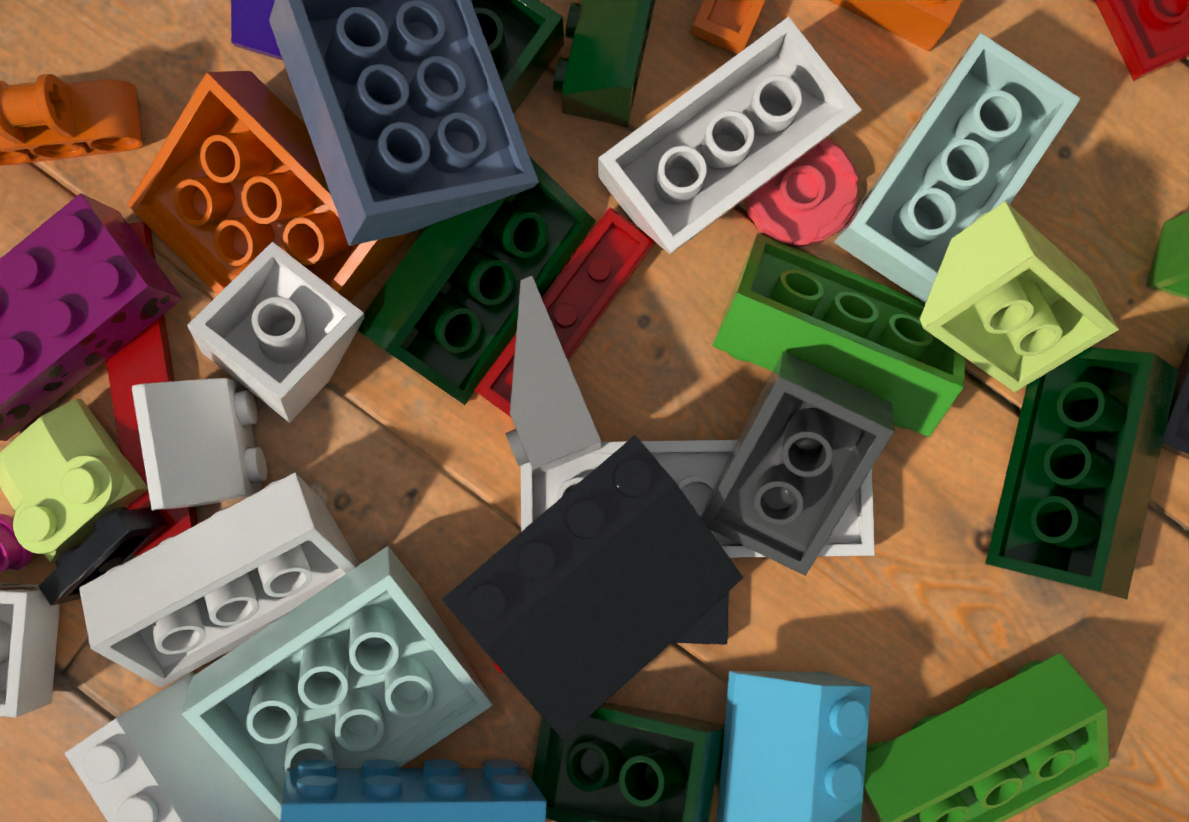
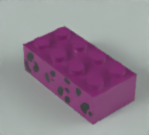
[0,193,183,441]

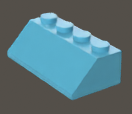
[717,670,871,822]

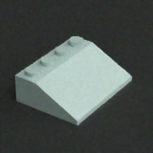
[181,546,493,820]

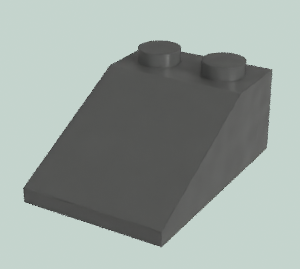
[701,351,894,576]

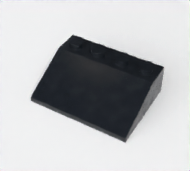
[441,435,744,740]

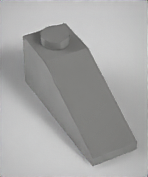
[505,276,602,475]

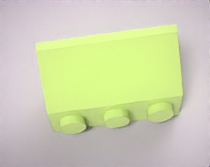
[920,201,1119,392]

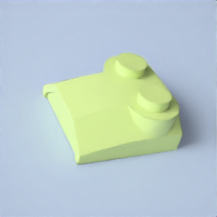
[0,399,148,563]

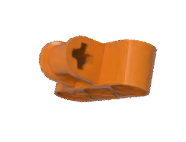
[0,74,143,166]

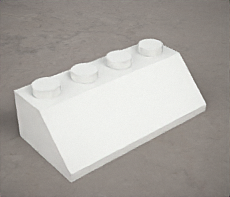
[598,16,862,255]
[79,472,360,688]
[64,671,280,822]

